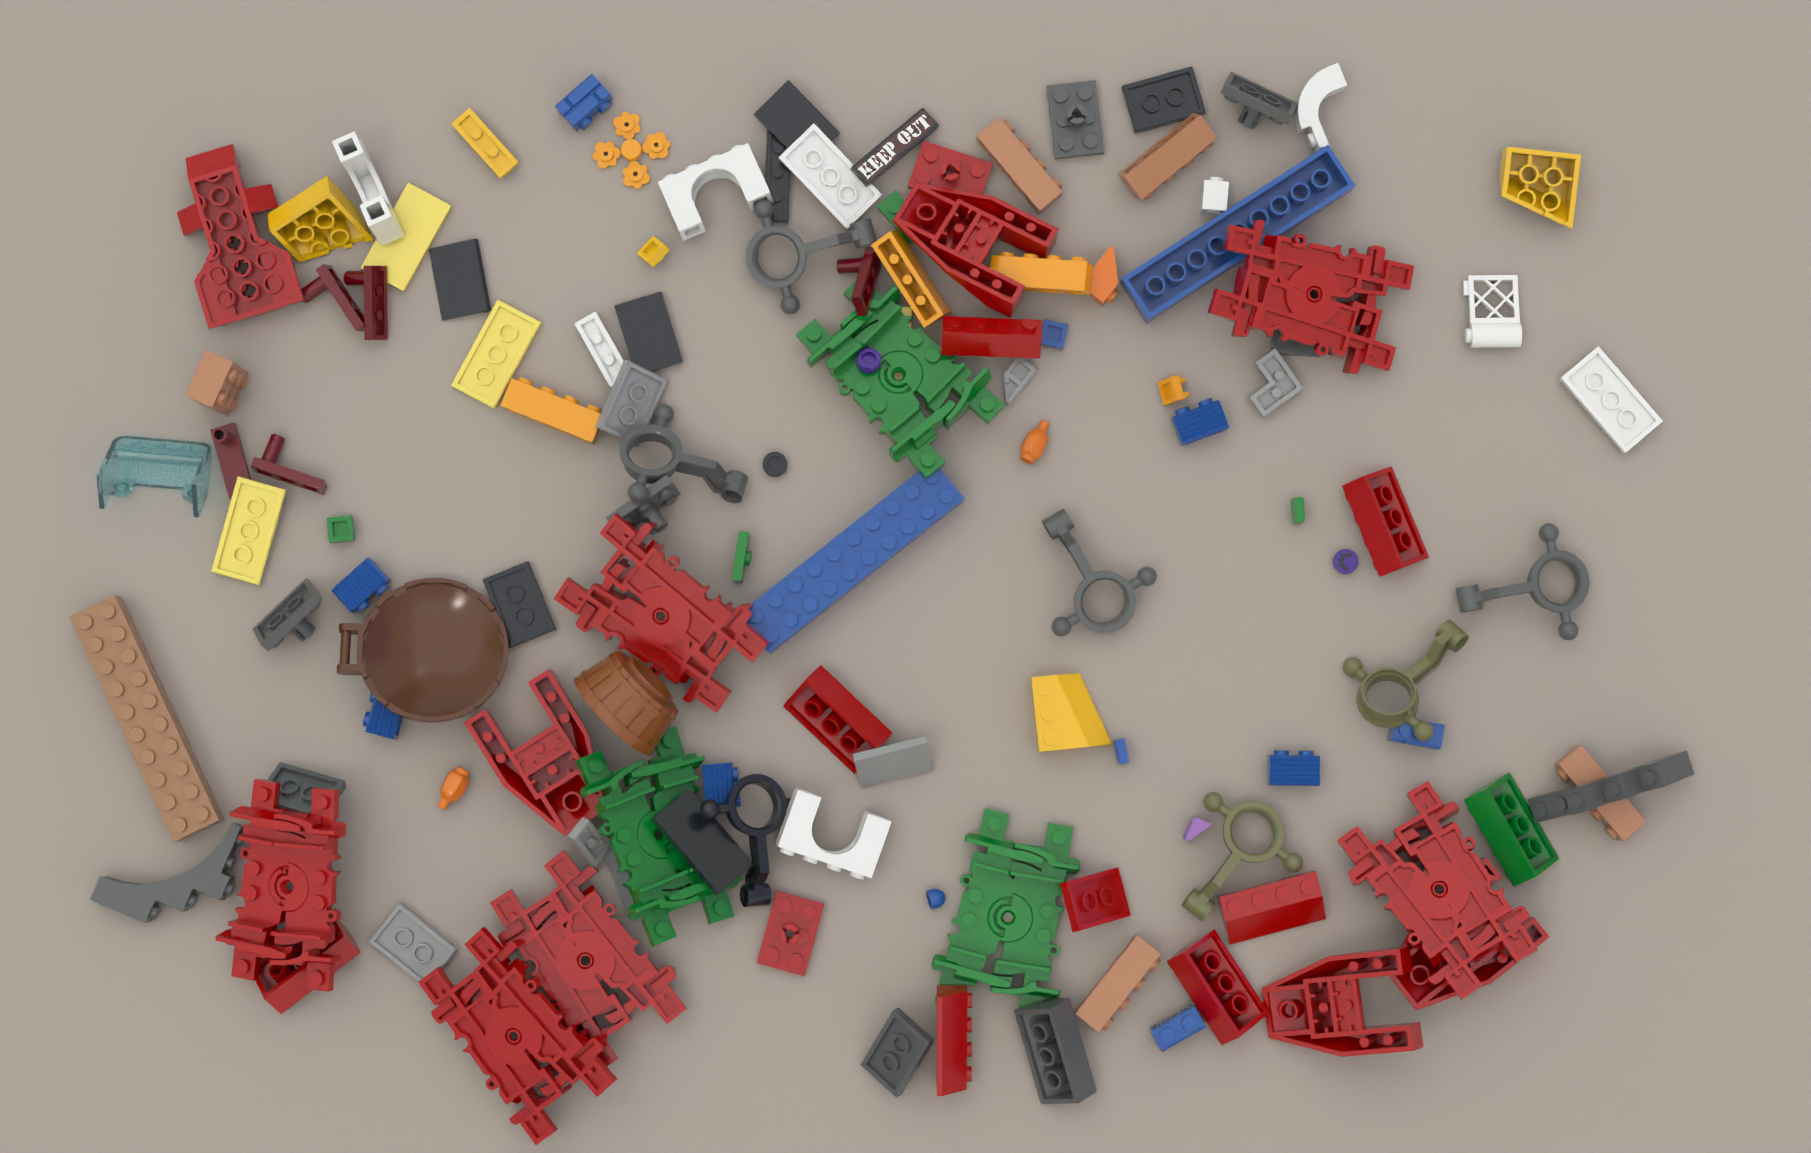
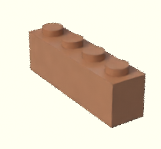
[1118,113,1217,200]
[976,117,1062,215]
[1554,745,1646,841]
[1074,934,1161,1033]

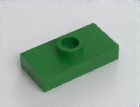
[731,531,752,583]

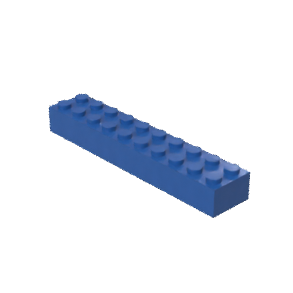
[1120,145,1355,324]
[746,469,964,654]

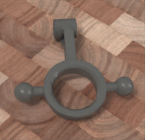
[746,199,877,315]
[620,404,748,503]
[1042,509,1157,637]
[1456,523,1590,640]

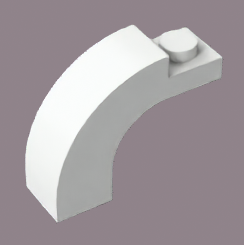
[1295,63,1347,152]

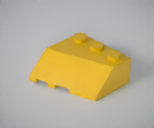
[1499,147,1581,229]
[267,176,374,262]
[1030,673,1112,752]

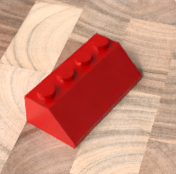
[941,316,1042,359]
[1342,466,1429,577]
[783,665,893,774]
[1216,871,1326,945]
[255,916,360,1014]
[1167,929,1269,1045]
[936,985,972,1096]

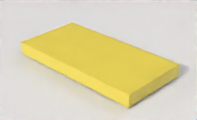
[360,183,452,292]
[451,300,542,409]
[211,476,287,585]

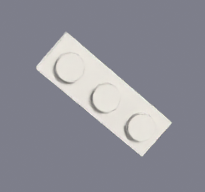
[574,311,624,388]

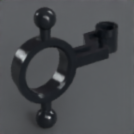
[700,774,791,907]

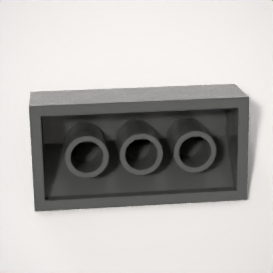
[1014,997,1097,1104]

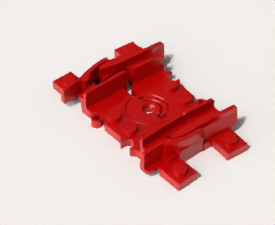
[1207,220,1414,374]
[554,513,770,713]
[215,779,346,992]
[1337,781,1538,1001]
[490,850,687,1066]
[418,927,617,1145]

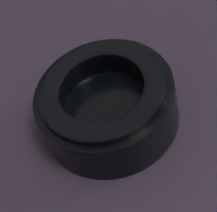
[763,452,788,477]

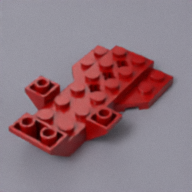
[177,144,305,329]

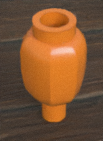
[1020,420,1050,465]
[437,766,470,810]

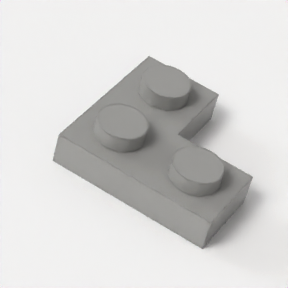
[1248,348,1303,417]
[568,817,611,867]

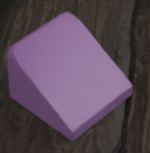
[1183,817,1212,841]

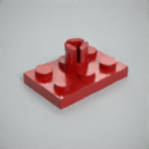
[908,140,993,194]
[1060,867,1131,932]
[757,891,825,976]

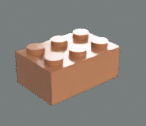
[185,350,249,416]

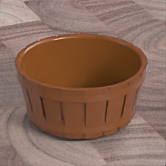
[574,651,678,756]

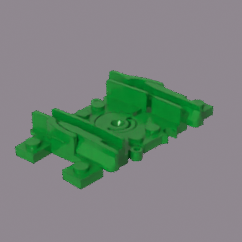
[796,281,1005,480]
[576,726,742,947]
[931,808,1080,1008]

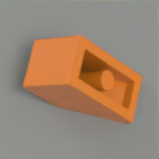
[1088,246,1118,306]

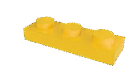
[452,108,519,179]

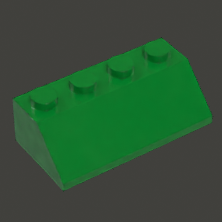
[1464,772,1559,887]

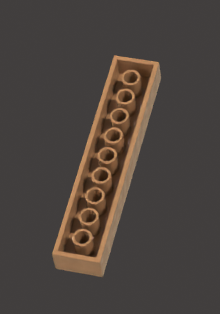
[69,595,225,842]

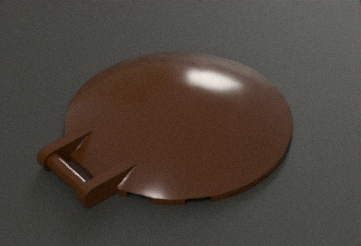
[337,578,509,723]

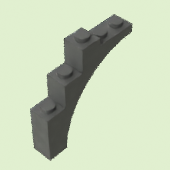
[1527,751,1694,823]
[90,823,244,923]

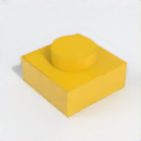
[636,236,670,268]

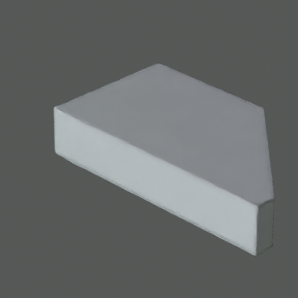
[1003,358,1038,406]

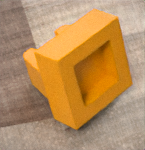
[1157,375,1189,406]

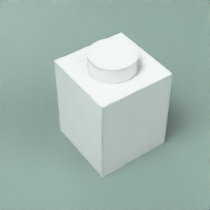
[1200,177,1229,215]

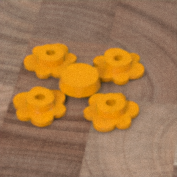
[592,112,671,189]

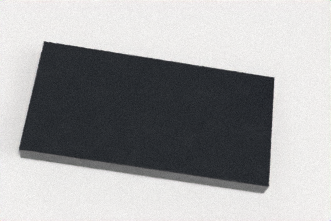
[651,788,754,896]

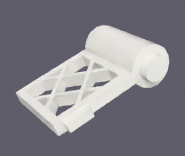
[1463,275,1522,348]

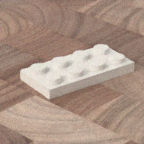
[778,123,882,229]
[1560,346,1663,454]

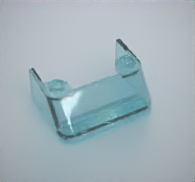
[96,436,212,517]

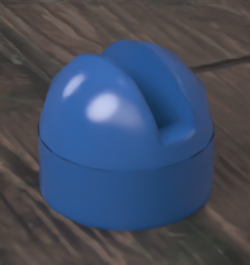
[926,888,946,910]

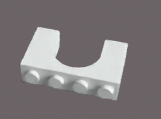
[332,131,405,246]
[658,143,773,241]
[775,787,891,880]

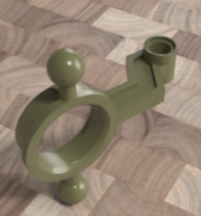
[1343,619,1469,741]
[1182,792,1303,921]

